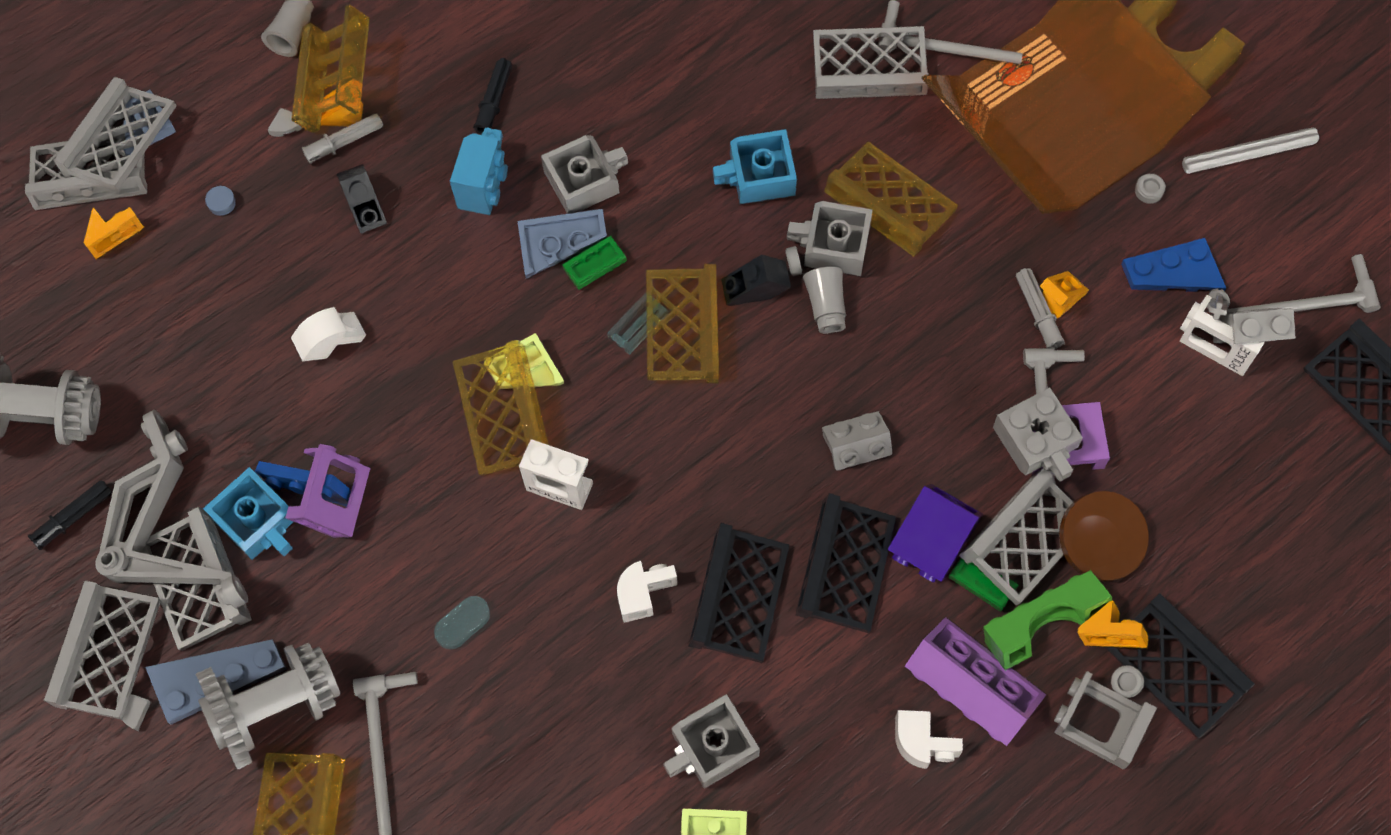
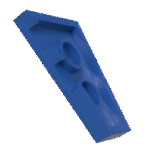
[1121,238,1226,292]
[255,461,351,506]

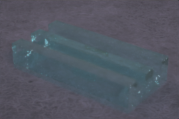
[607,293,668,355]

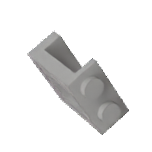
[1211,308,1296,344]
[1054,671,1157,770]

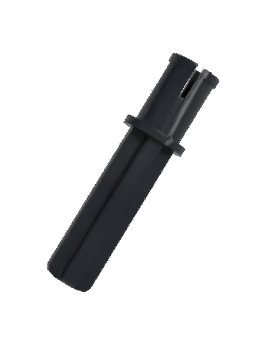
[473,58,512,135]
[28,480,112,551]

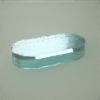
[434,596,490,649]

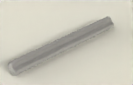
[1182,127,1319,174]

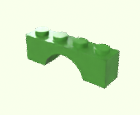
[983,570,1112,670]

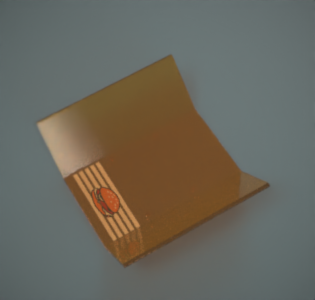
[921,0,1211,214]

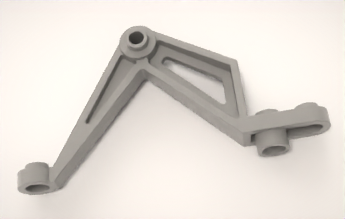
[95,410,248,608]

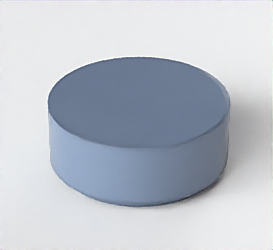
[205,186,236,216]

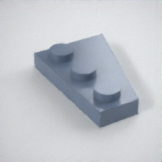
[517,209,607,279]

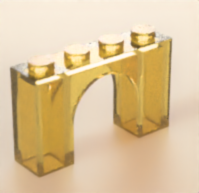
[1110,0,1245,100]

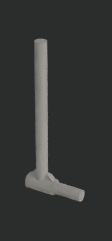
[878,0,1023,64]
[1227,254,1381,313]
[1023,348,1084,496]
[353,672,418,835]

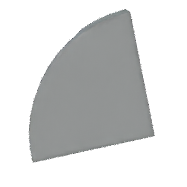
[268,108,307,137]
[117,694,151,731]

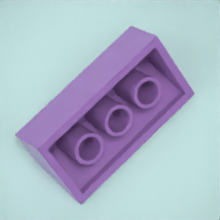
[905,617,1046,746]

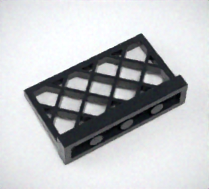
[1303,318,1391,455]
[795,493,896,633]
[688,523,789,663]
[1105,593,1254,739]

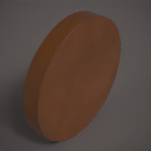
[1059,491,1149,581]

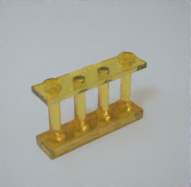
[291,4,370,133]

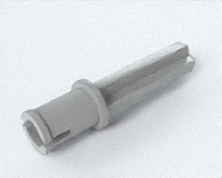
[302,114,383,164]
[1016,268,1065,349]
[1207,288,1230,320]

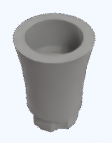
[261,0,314,57]
[803,267,846,334]

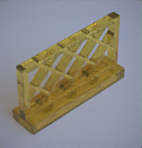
[824,142,958,257]
[646,264,719,383]
[452,340,549,476]
[253,753,345,835]

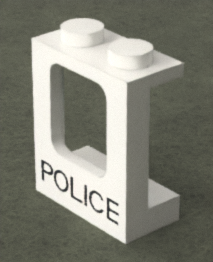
[1180,295,1265,376]
[519,439,593,510]

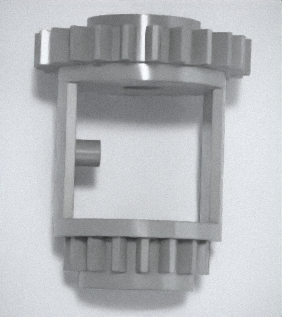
[0,353,101,445]
[196,643,340,770]

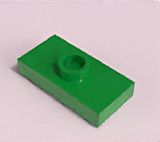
[562,235,627,290]
[949,558,1018,612]

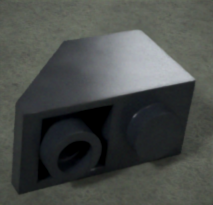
[337,164,387,234]
[721,255,791,306]

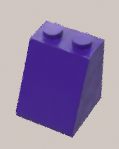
[888,484,984,582]

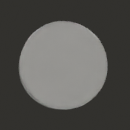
[1135,174,1165,204]
[785,246,803,276]
[1111,665,1144,698]

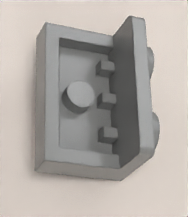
[822,411,892,470]

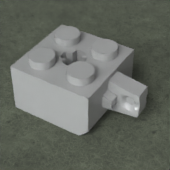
[541,135,628,214]
[787,201,873,276]
[993,387,1083,482]
[663,694,760,789]

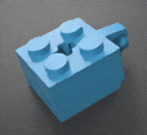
[450,127,508,215]
[712,129,797,204]
[203,467,293,560]

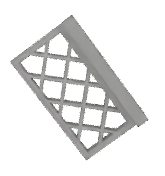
[813,26,929,99]
[54,77,177,191]
[25,133,148,210]
[959,468,1073,606]
[142,507,252,651]
[44,581,161,720]

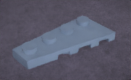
[145,639,287,725]

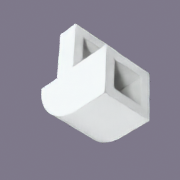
[291,307,366,361]
[617,561,678,623]
[895,710,962,769]

